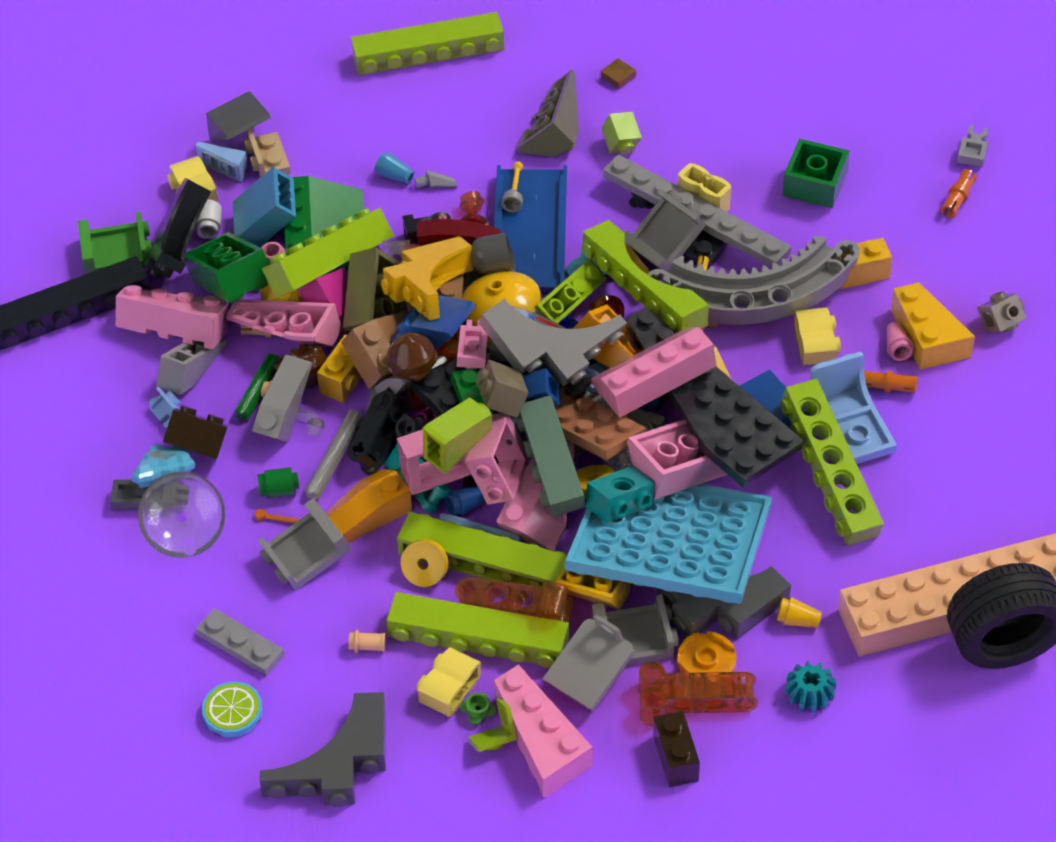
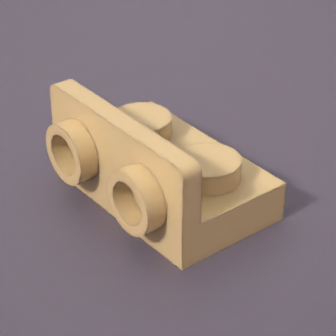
[243,128,291,178]

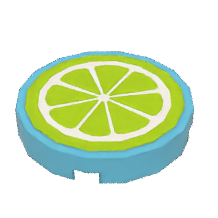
[202,681,263,738]

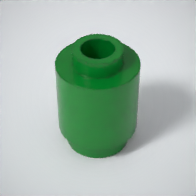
[257,467,300,499]

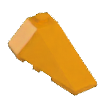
[573,304,666,396]
[325,469,412,543]

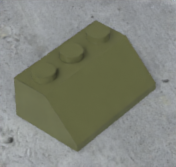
[343,247,405,332]

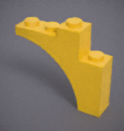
[381,236,473,321]

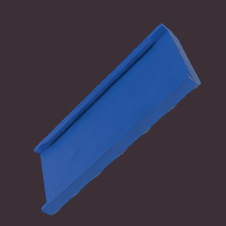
[494,165,567,294]

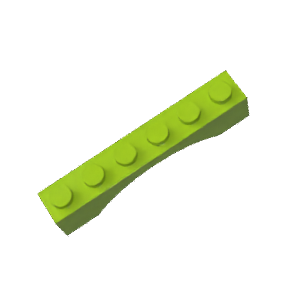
[581,220,709,333]

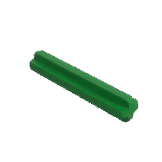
[235,353,280,421]

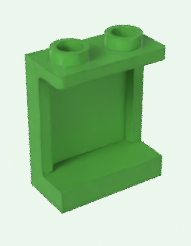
[77,212,152,274]

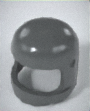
[471,233,516,275]

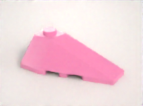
[226,299,342,347]
[496,440,576,552]

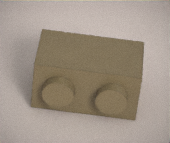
[476,360,529,418]

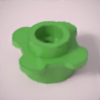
[460,692,496,725]

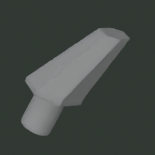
[415,170,457,189]

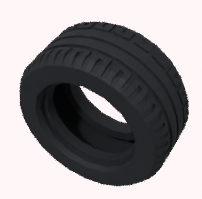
[946,563,1056,669]

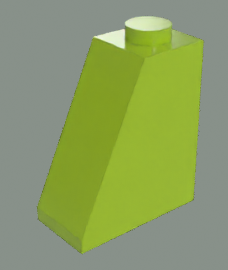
[422,398,492,474]

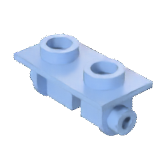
[149,386,181,429]

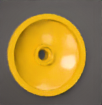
[462,271,541,326]

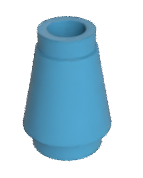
[374,152,415,185]

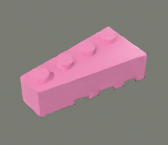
[115,285,229,350]
[494,664,593,799]

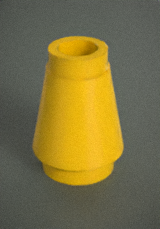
[776,597,822,628]

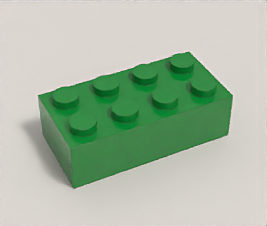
[185,232,269,303]

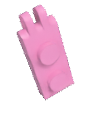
[457,320,488,369]

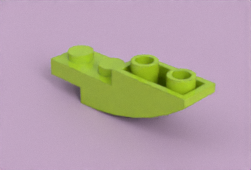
[534,259,607,323]

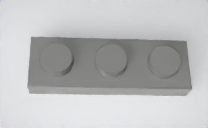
[196,608,285,677]

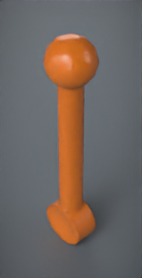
[255,509,300,524]

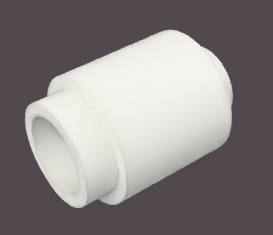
[195,199,222,239]

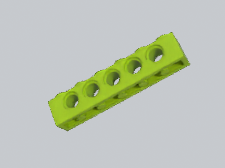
[780,378,884,546]

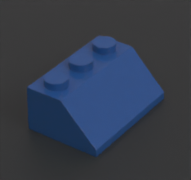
[390,295,476,349]

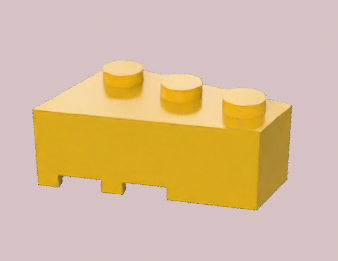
[891,282,975,370]

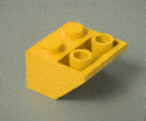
[555,569,631,610]

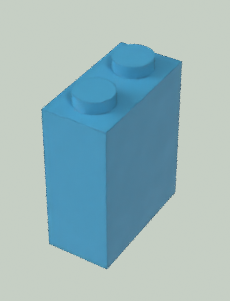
[233,167,296,247]

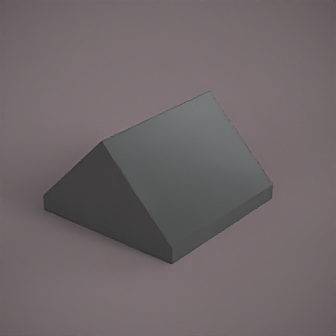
[206,91,271,141]

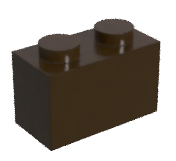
[163,405,228,459]
[653,711,700,788]

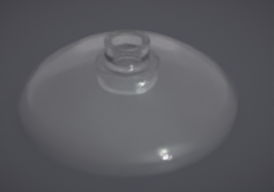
[138,472,225,558]

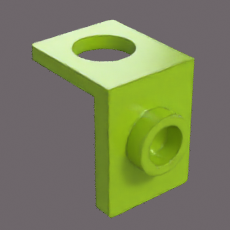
[468,697,517,752]

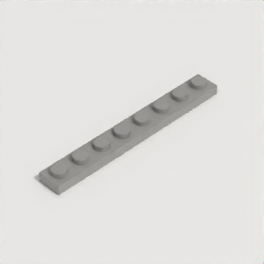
[603,154,792,267]

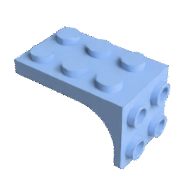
[810,352,897,464]

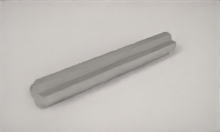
[305,409,363,500]

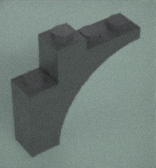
[648,566,792,639]
[259,692,386,807]

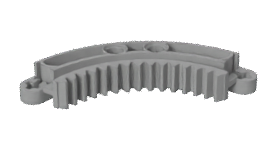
[647,236,860,325]

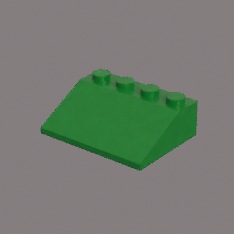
[285,176,364,274]

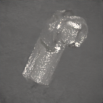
[295,408,325,437]

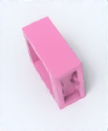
[465,413,529,505]
[397,429,472,495]

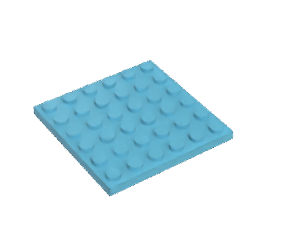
[565,467,772,604]

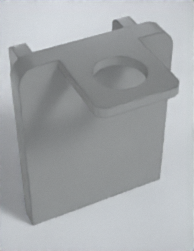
[543,614,634,712]

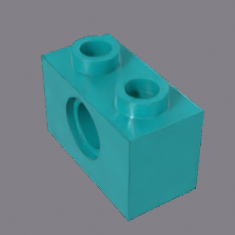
[585,465,655,523]

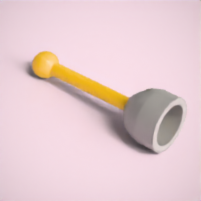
[501,161,523,213]

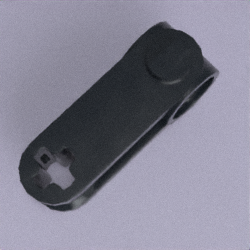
[347,391,409,475]

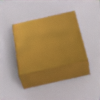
[601,58,636,89]

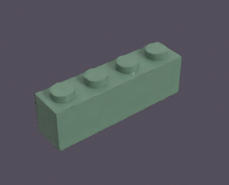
[515,395,585,517]

